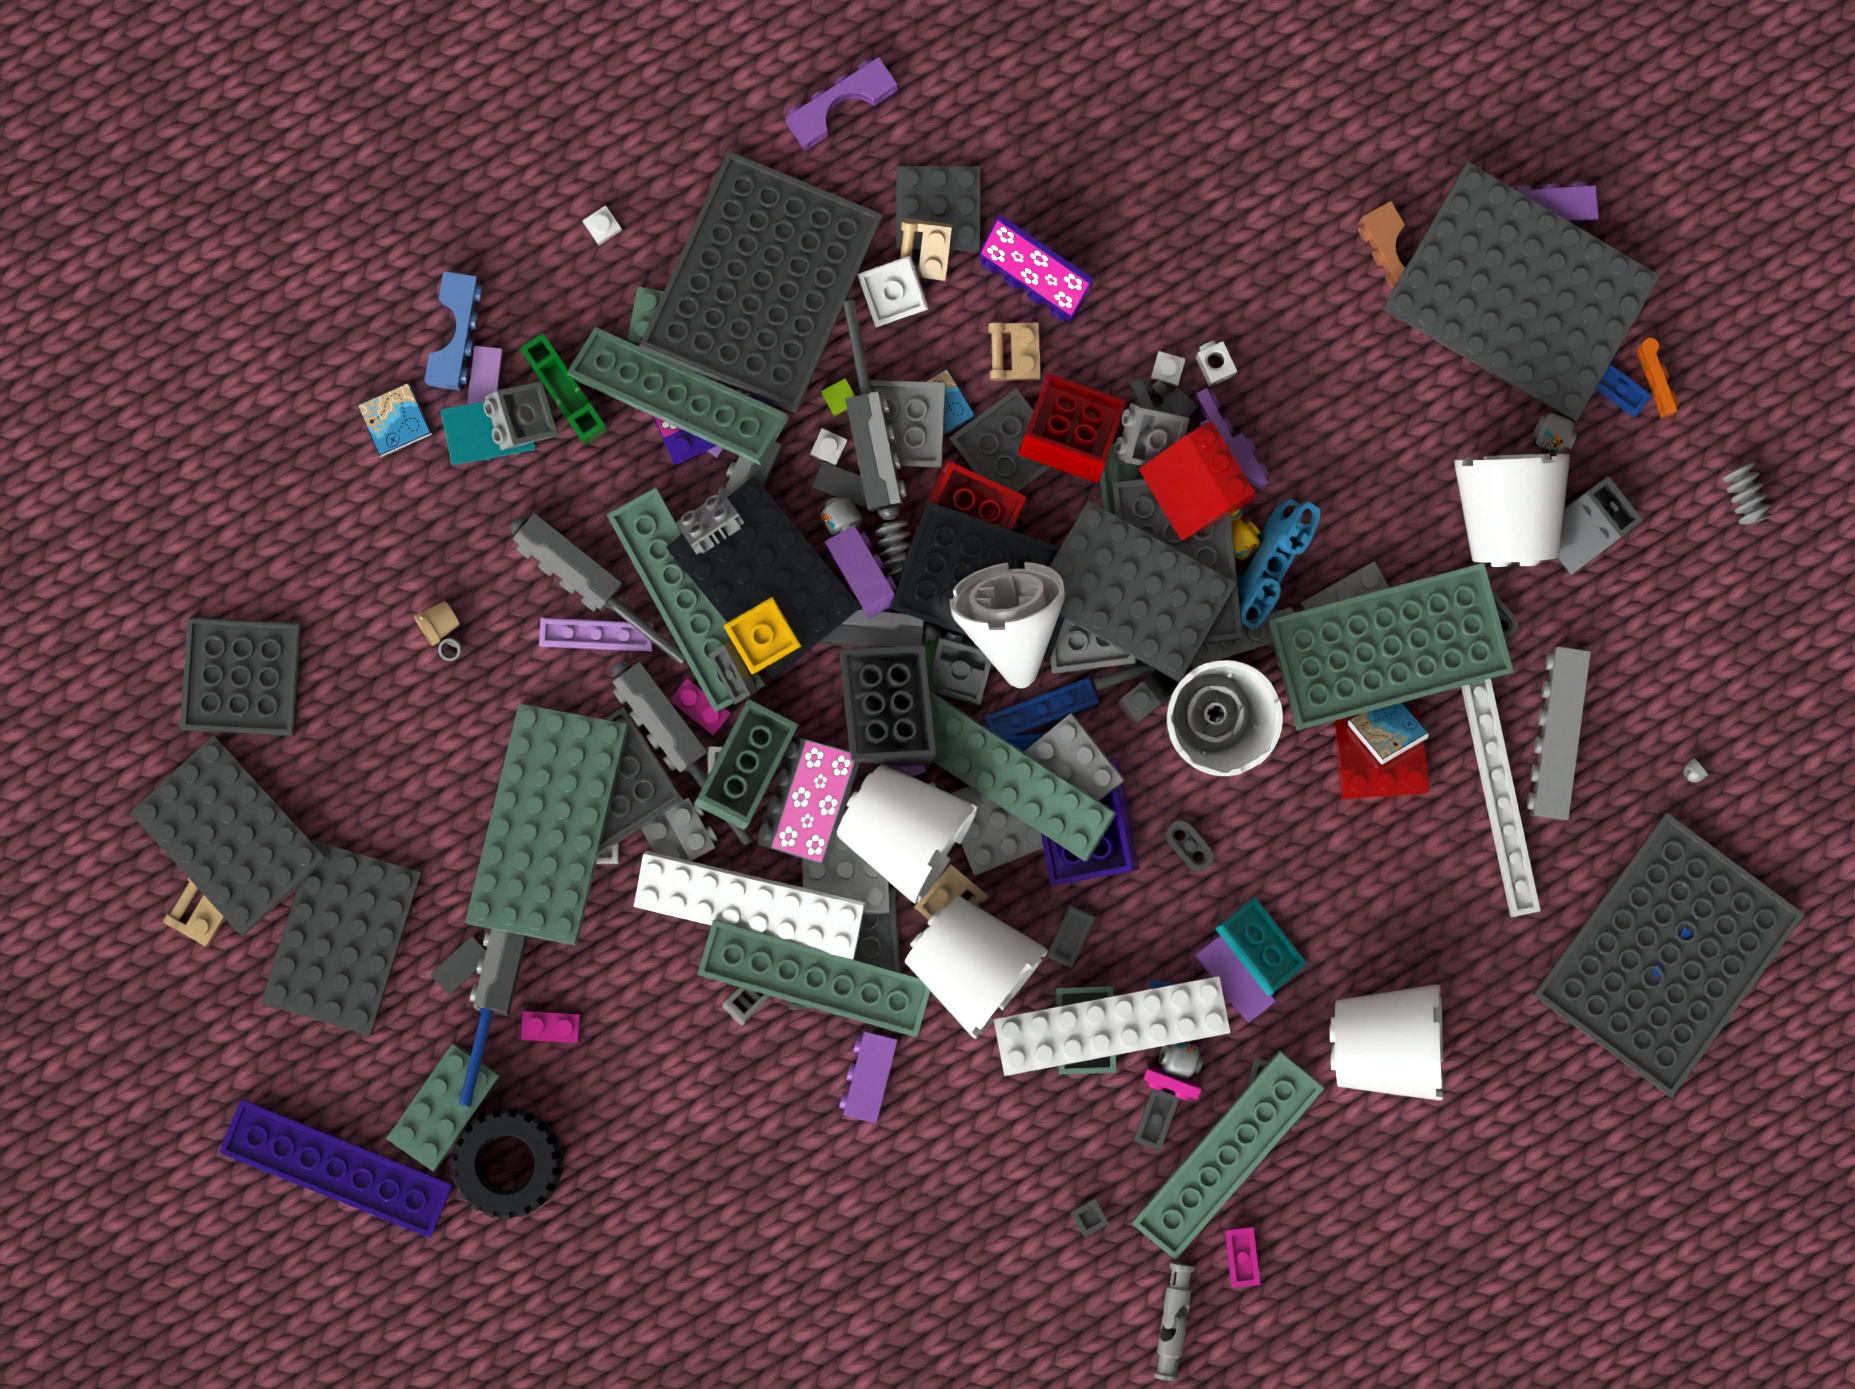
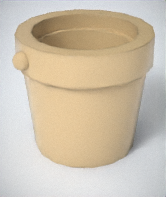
[414,601,460,646]

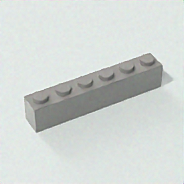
[1527,647,1591,821]

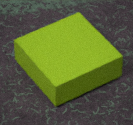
[821,378,855,417]

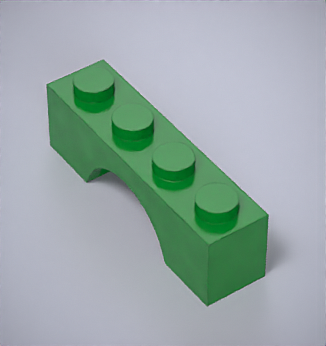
[520,333,608,446]

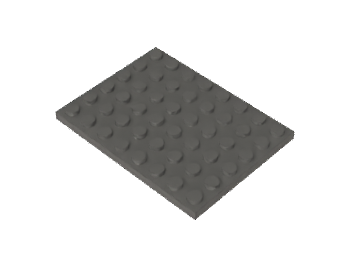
[639,151,883,413]
[1382,162,1660,422]
[1532,813,1805,1098]

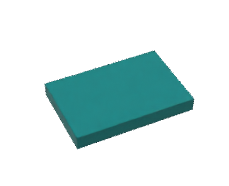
[440,401,535,466]
[1215,897,1307,996]

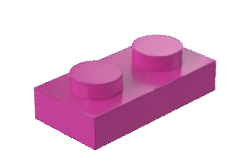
[669,679,731,736]
[521,1011,581,1043]
[1144,1064,1201,1101]
[1224,1227,1260,1288]

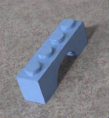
[424,271,483,391]

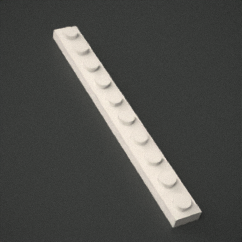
[1461,679,1540,917]

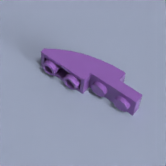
[1194,388,1269,489]

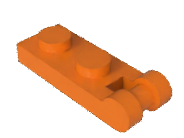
[1637,338,1678,419]

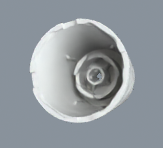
[1454,454,1570,567]
[1167,660,1283,776]
[836,764,978,904]
[905,896,1048,1039]
[1330,985,1443,1100]

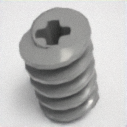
[1723,462,1775,524]
[875,520,912,581]

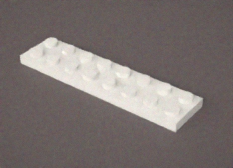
[634,851,865,959]
[993,976,1230,1076]

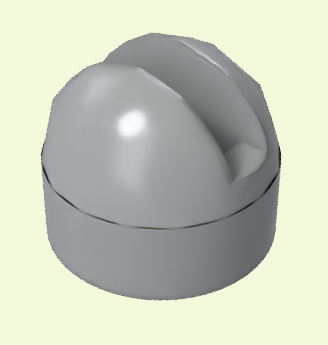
[438,638,462,661]
[1683,758,1708,783]

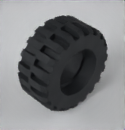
[451,1108,564,1219]

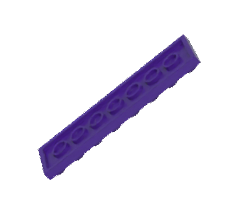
[219,1099,453,1238]

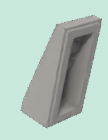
[722,987,771,1026]

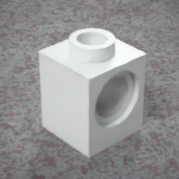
[1195,341,1237,388]

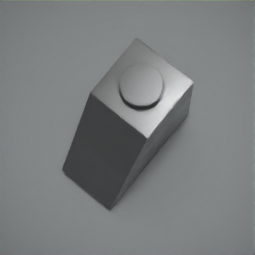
[1117,671,1176,726]

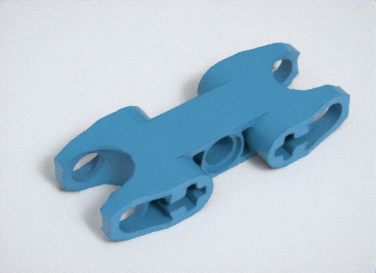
[1237,498,1320,630]

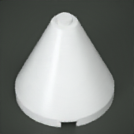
[950,562,1065,688]

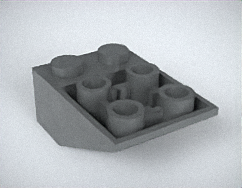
[1557,476,1643,575]

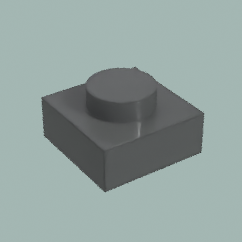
[1070,1198,1109,1238]

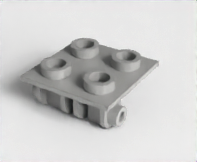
[676,491,744,554]

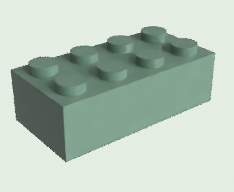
[694,699,798,830]
[386,1043,503,1171]

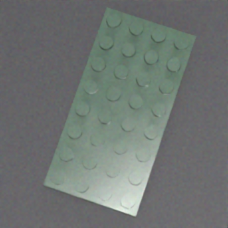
[1267,563,1514,731]
[465,703,629,946]

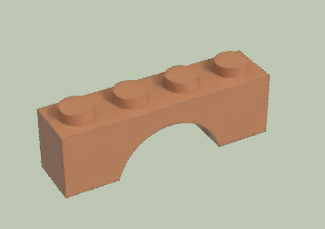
[1358,201,1405,290]

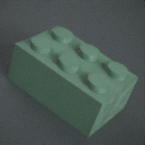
[1055,986,1116,1075]

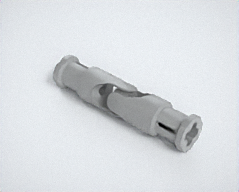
[1154,1263,1195,1382]

